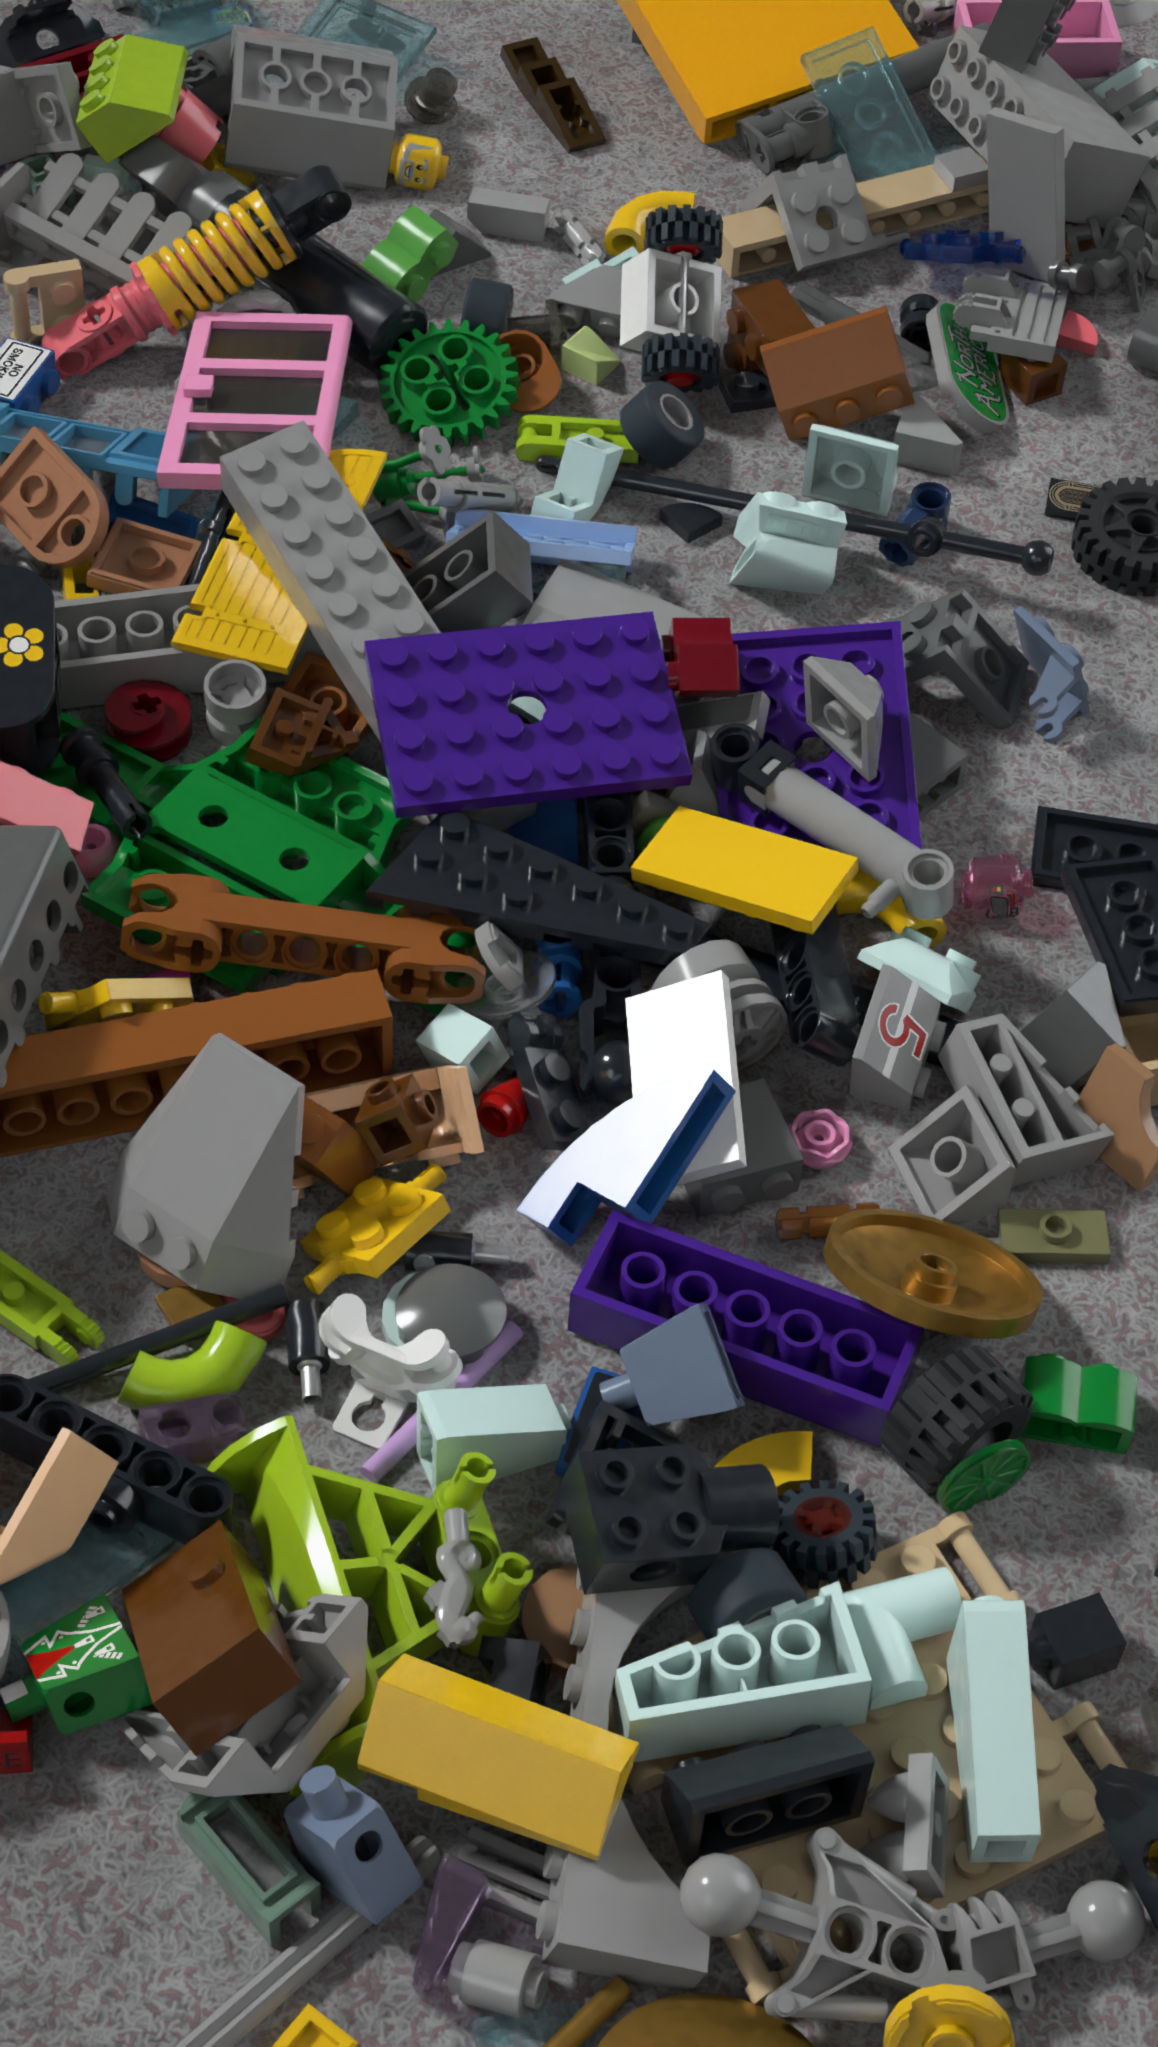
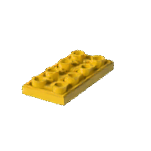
[631,806,859,935]

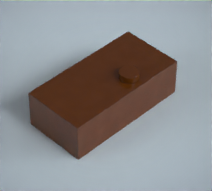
[122,1520,302,1757]

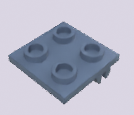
[1013,605,1090,742]

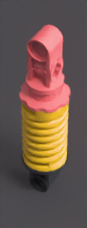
[42,165,352,380]

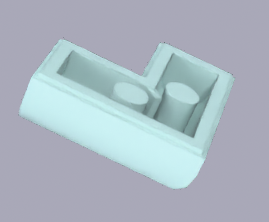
[843,1567,962,1711]

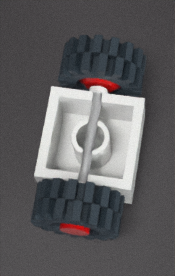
[620,204,723,393]

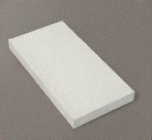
[625,970,747,1186]

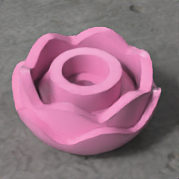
[75,824,121,878]
[788,1109,853,1170]

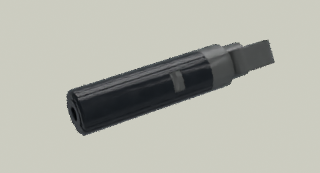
[118,135,428,377]

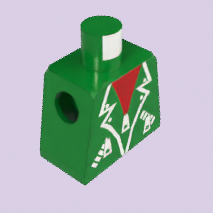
[0,1594,152,1735]

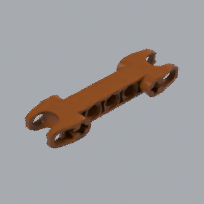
[120,874,486,1004]

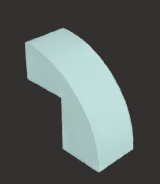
[530,433,624,521]

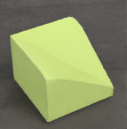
[561,325,620,386]

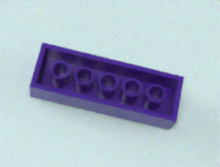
[567,1210,925,1448]

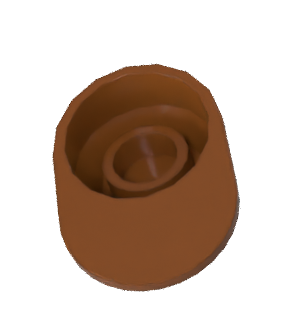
[499,330,562,414]

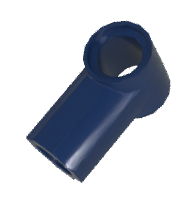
[879,482,951,567]

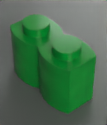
[1019,1353,1138,1454]

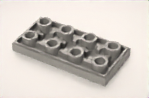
[986,107,1065,283]

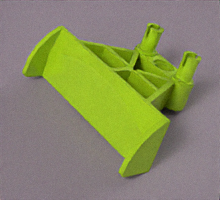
[207,1415,533,1796]

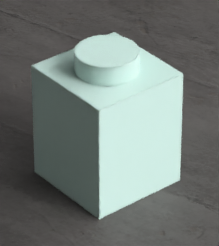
[416,1003,510,1095]

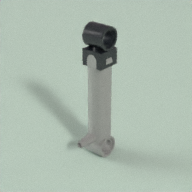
[710,723,954,920]

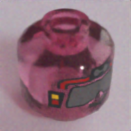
[960,853,1034,920]

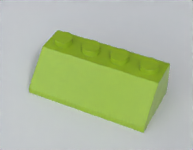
[75,34,189,164]

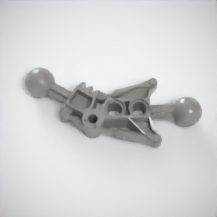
[680,1827,1146,2023]

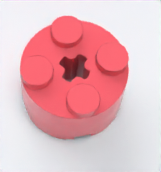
[154,86,223,164]

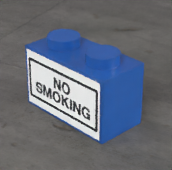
[0,337,60,413]

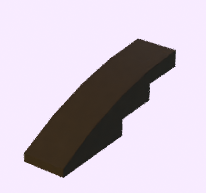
[500,37,606,153]

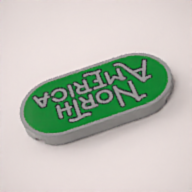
[926,300,1009,434]

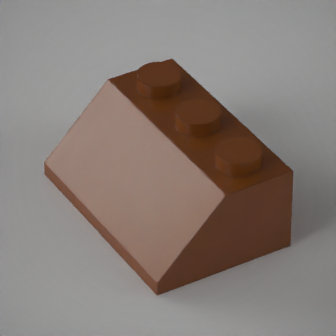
[760,306,915,440]

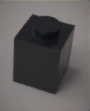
[1028,1593,1127,1690]

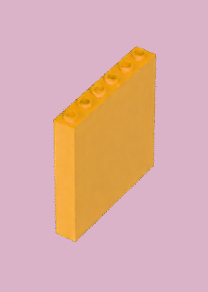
[617,0,919,144]

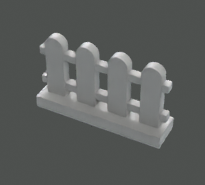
[1086,65,1158,215]
[3,153,192,291]

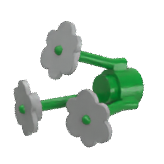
[373,425,486,537]

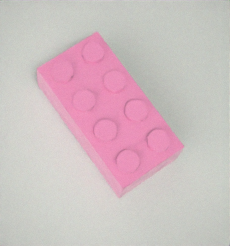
[952,0,1123,80]

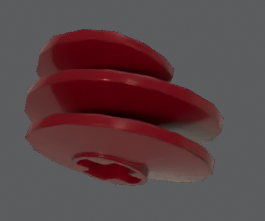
[104,679,193,763]

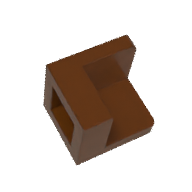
[1000,354,1068,406]

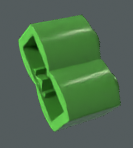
[362,205,459,301]

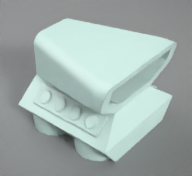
[729,491,847,595]

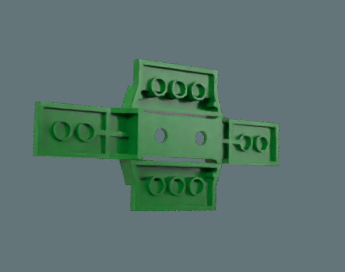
[38,711,532,1022]

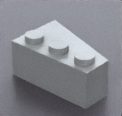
[938,1013,1115,1187]

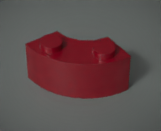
[660,618,739,697]

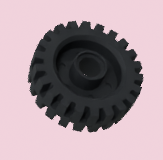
[1071,477,1158,597]

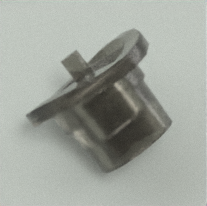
[404,68,458,125]

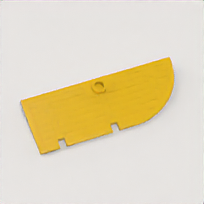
[170,449,388,675]

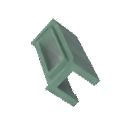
[177,1793,322,1947]

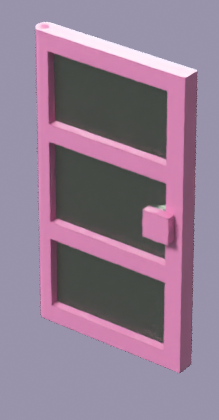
[156,311,353,490]

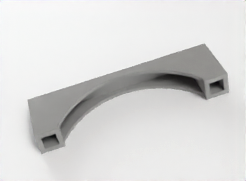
[536,1550,742,1992]

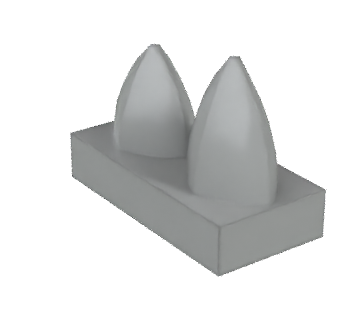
[858,1752,950,1899]

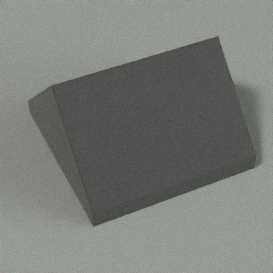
[1020,961,1126,1091]

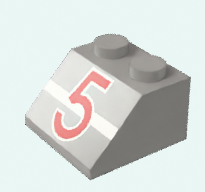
[849,964,947,1112]

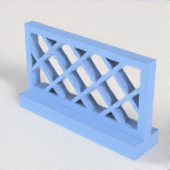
[445,509,638,573]

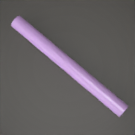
[359,1321,523,1483]

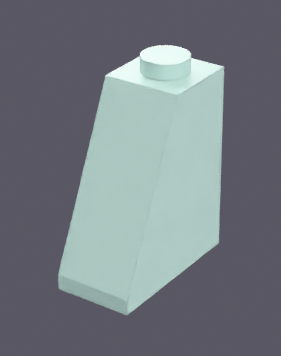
[416,1384,572,1493]

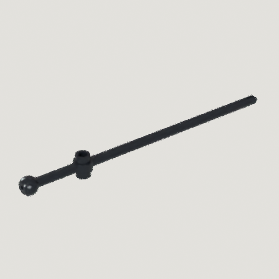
[536,455,1054,576]

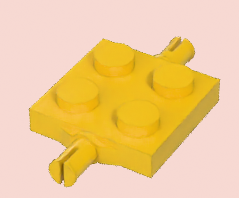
[38,977,194,1031]
[300,1163,451,1295]

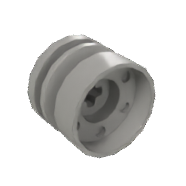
[651,940,787,1069]

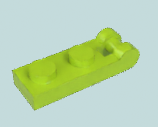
[515,415,639,464]

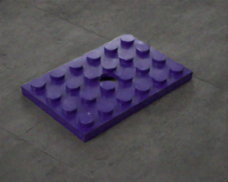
[364,611,693,818]
[713,621,922,849]

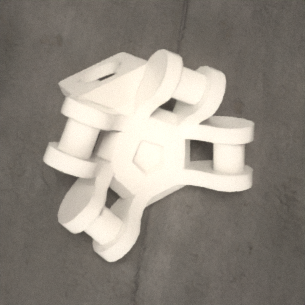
[318,1294,463,1450]

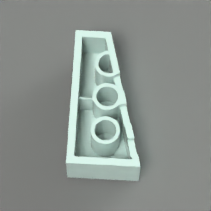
[614,1581,872,1763]

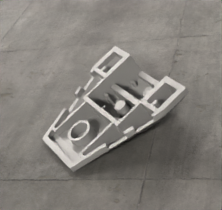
[107,1033,305,1299]
[111,1594,368,1797]

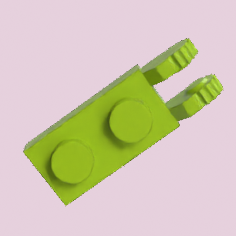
[0,1250,105,1366]

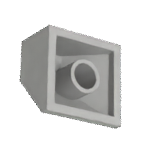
[803,656,884,782]

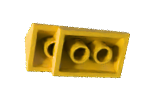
[357,1653,640,1861]

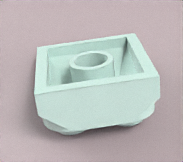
[801,424,899,516]
[857,926,982,1013]

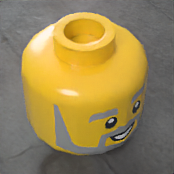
[388,133,449,191]

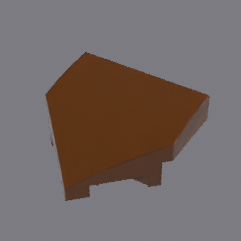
[244,687,359,776]

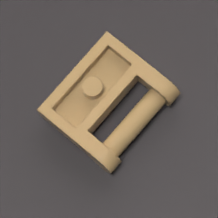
[3,259,85,345]

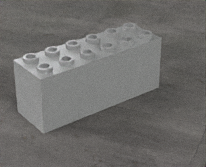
[927,25,1151,228]

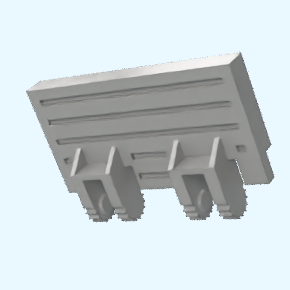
[953,263,1070,363]

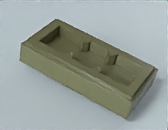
[996,1208,1111,1264]

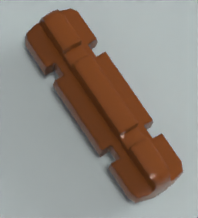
[775,1202,880,1240]

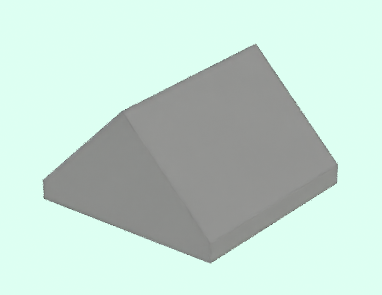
[888,1084,1016,1224]

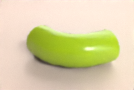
[117,1321,267,1417]

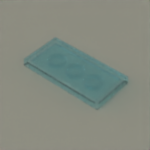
[800,26,937,182]

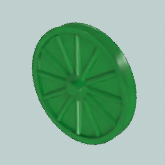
[936,1439,1032,1514]

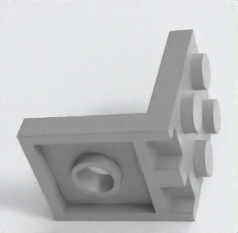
[0,61,92,165]
[739,154,876,272]

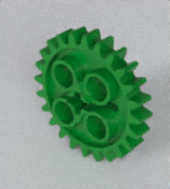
[378,319,520,449]

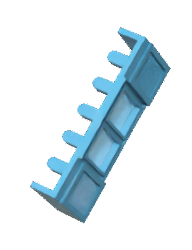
[0,402,202,518]

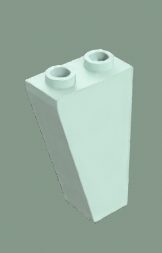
[946,1595,1041,1863]

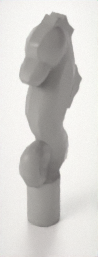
[423,1508,484,1650]

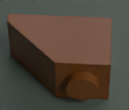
[294,1096,378,1197]

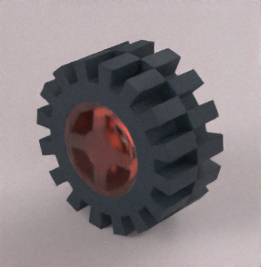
[772,1480,877,1589]

